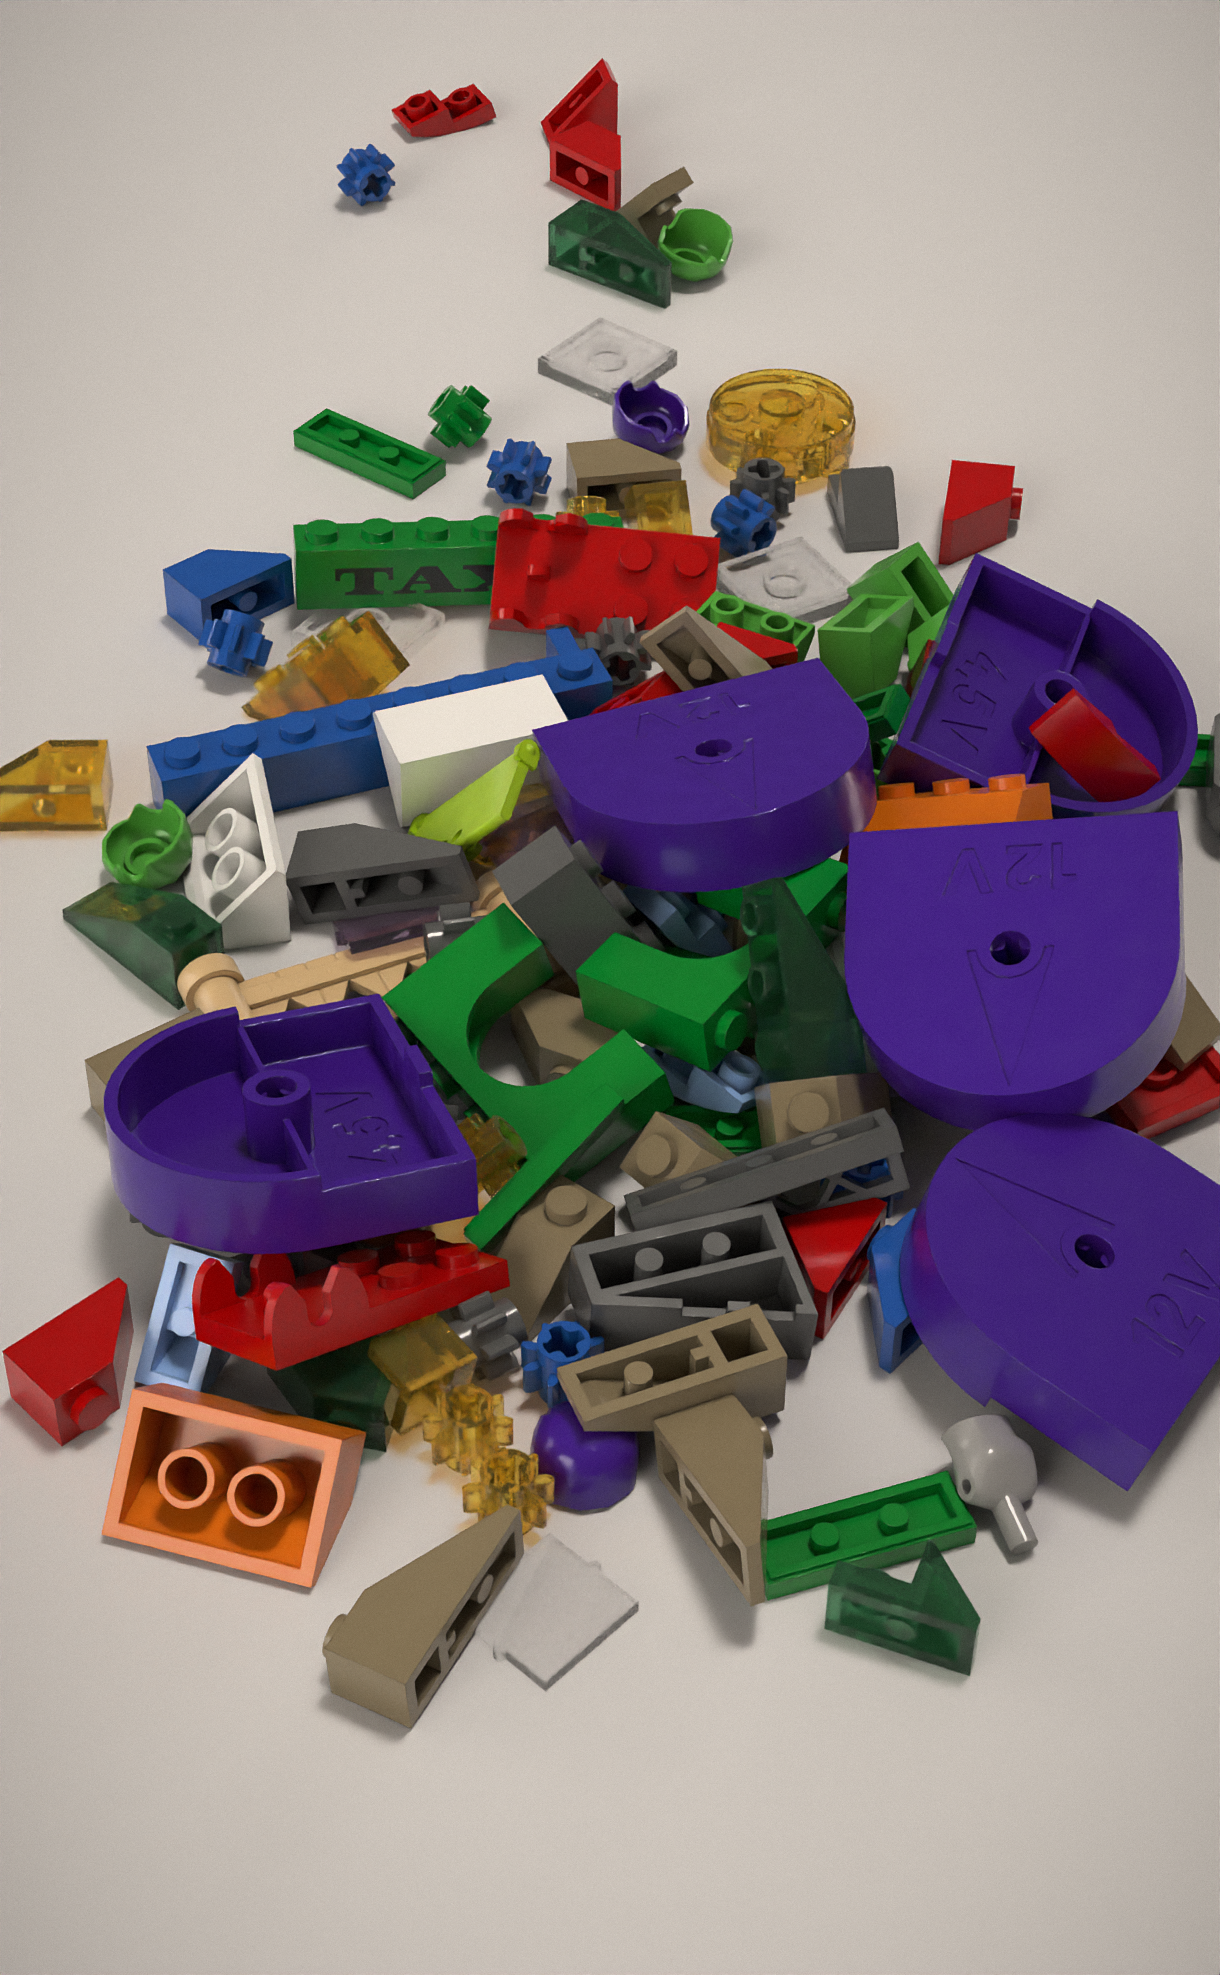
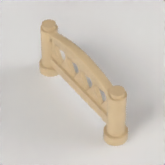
[177,868,580,1020]

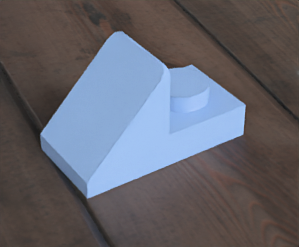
[134,1243,245,1393]

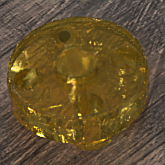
[706,369,856,485]

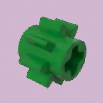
[428,385,492,448]

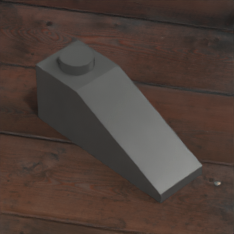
[286,823,480,925]

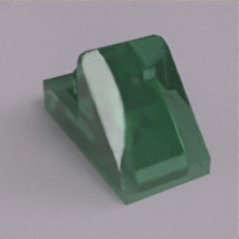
[824,1540,981,1676]

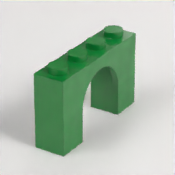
[575,858,848,1072]
[381,902,675,1182]

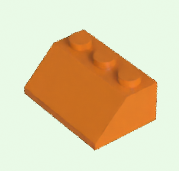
[839,774,1053,865]
[102,1383,367,1588]

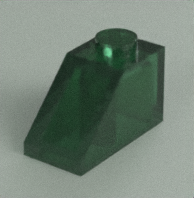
[267,1335,408,1452]

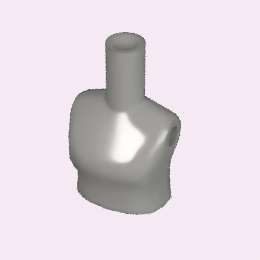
[941,1414,1038,1555]

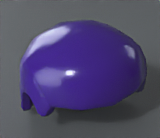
[612,380,690,454]
[530,1401,640,1511]

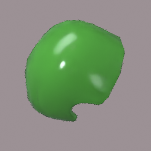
[657,208,733,282]
[102,799,193,891]

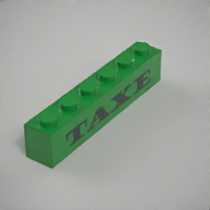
[293,513,624,610]

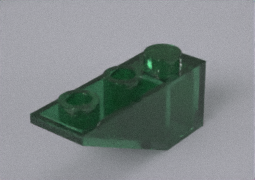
[740,877,867,1085]

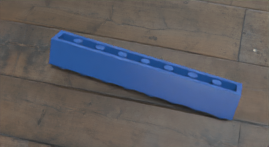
[146,647,613,818]

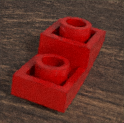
[391,84,496,137]
[1029,688,1161,802]

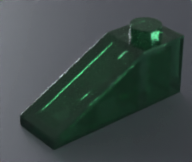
[548,199,672,309]
[62,882,225,1010]

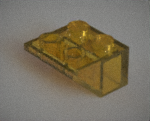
[241,610,410,721]

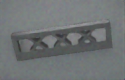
[623,1108,910,1232]

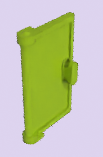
[407,739,541,862]

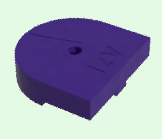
[876,553,1198,819]
[532,658,877,892]
[844,811,1186,1131]
[103,994,479,1254]
[900,1113,1220,1492]

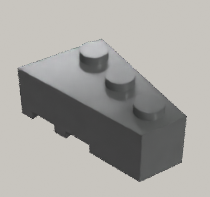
[492,826,667,985]
[568,1200,818,1360]

